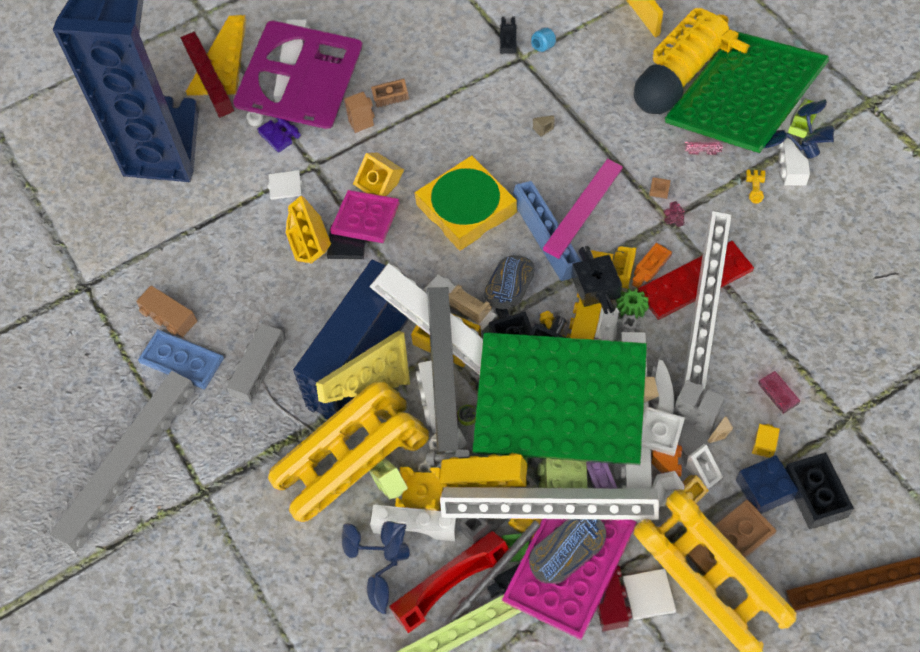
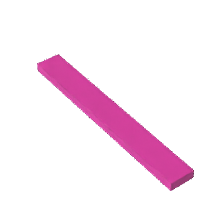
[543,158,623,259]

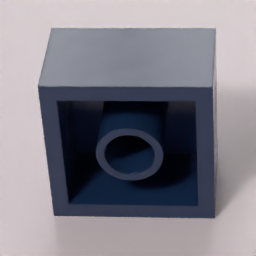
[736,455,798,514]

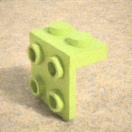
[537,458,588,488]

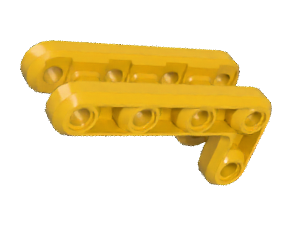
[268,382,429,522]
[633,489,797,652]

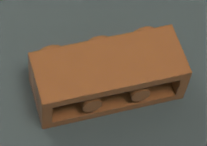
[136,285,197,338]

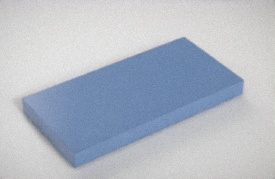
[138,329,224,390]

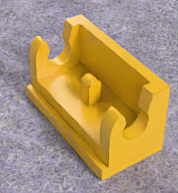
[613,246,637,289]

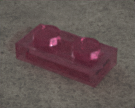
[684,142,723,155]
[758,371,800,414]

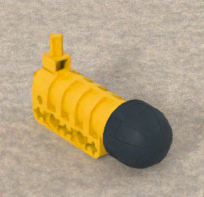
[634,8,750,114]

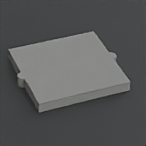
[678,422,711,457]

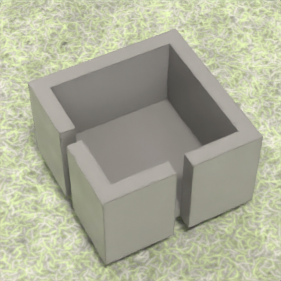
[673,380,725,434]

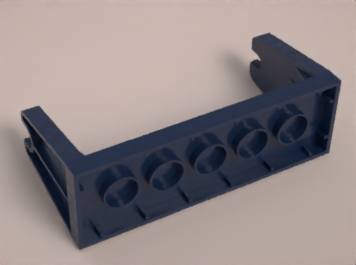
[52,0,199,182]

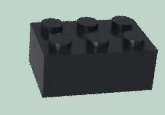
[785,452,854,530]

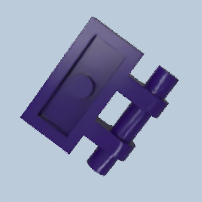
[257,118,301,153]

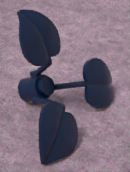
[763,99,835,159]
[342,521,410,614]

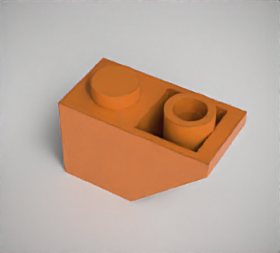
[651,444,682,477]

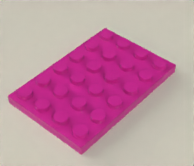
[502,487,637,640]

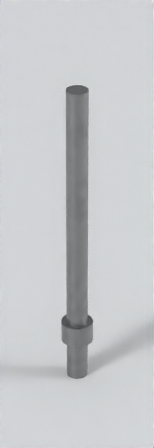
[448,520,540,622]

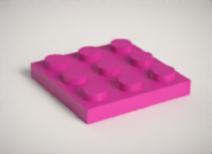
[330,190,399,243]

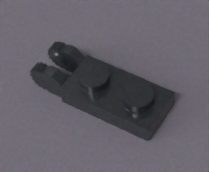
[500,16,517,54]

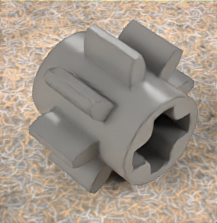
[617,314,641,333]

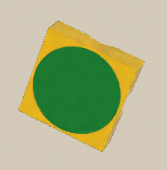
[415,155,517,251]

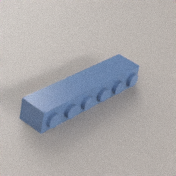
[512,181,581,281]

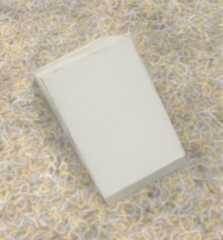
[685,444,723,489]

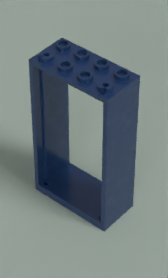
[293,259,409,420]

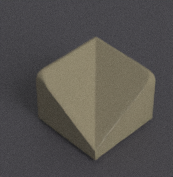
[533,116,555,137]

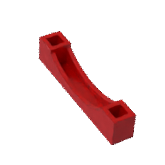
[389,531,509,634]

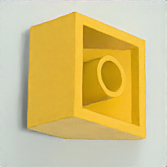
[353,152,404,197]

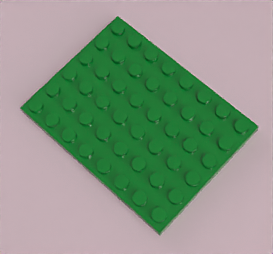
[665,31,829,153]
[473,333,647,466]

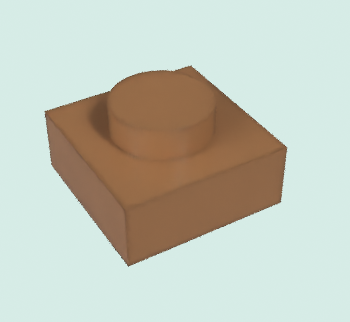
[649,177,671,199]

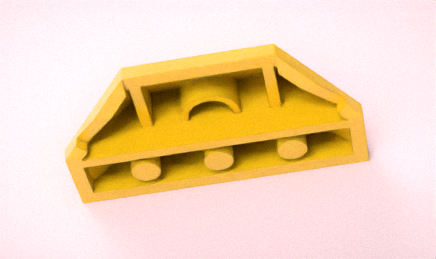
[285,196,331,264]

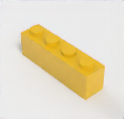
[439,453,527,488]

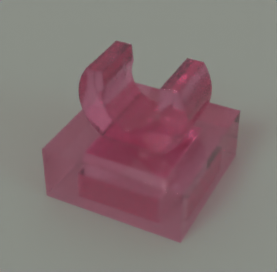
[664,201,685,227]

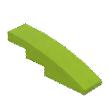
[787,98,818,138]

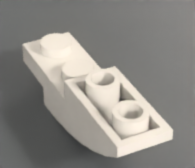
[650,360,674,414]

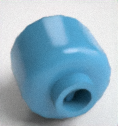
[531,27,556,52]

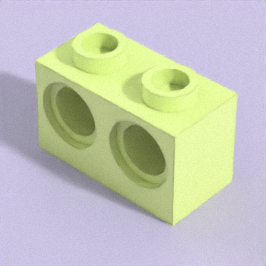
[369,458,408,499]

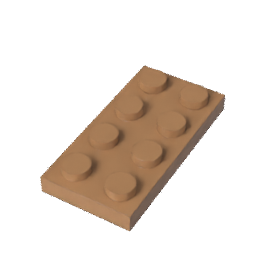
[687,500,777,575]

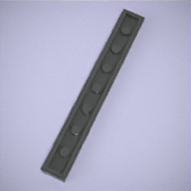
[427,287,459,452]

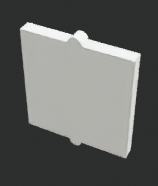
[268,170,302,200]

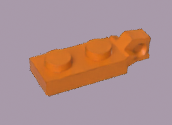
[632,243,672,289]

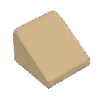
[707,416,733,443]

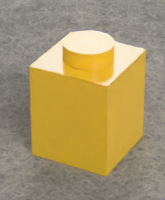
[752,424,780,458]

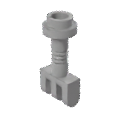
[426,449,471,466]

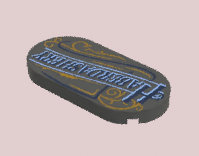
[484,255,535,309]
[529,519,606,584]

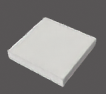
[642,406,685,456]
[622,569,676,620]

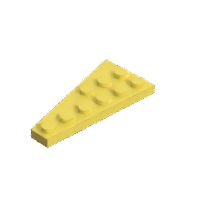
[316,331,410,403]

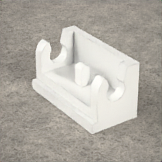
[594,307,620,341]

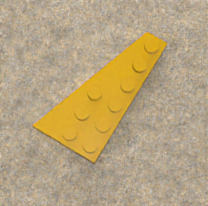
[186,15,246,96]

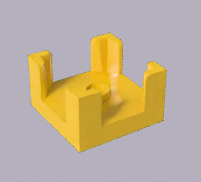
[395,467,444,511]

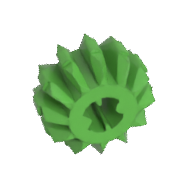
[616,288,649,320]

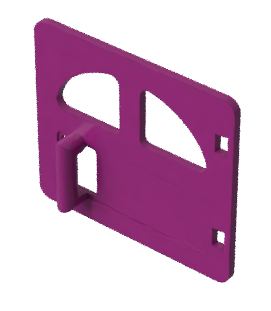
[233,20,362,129]

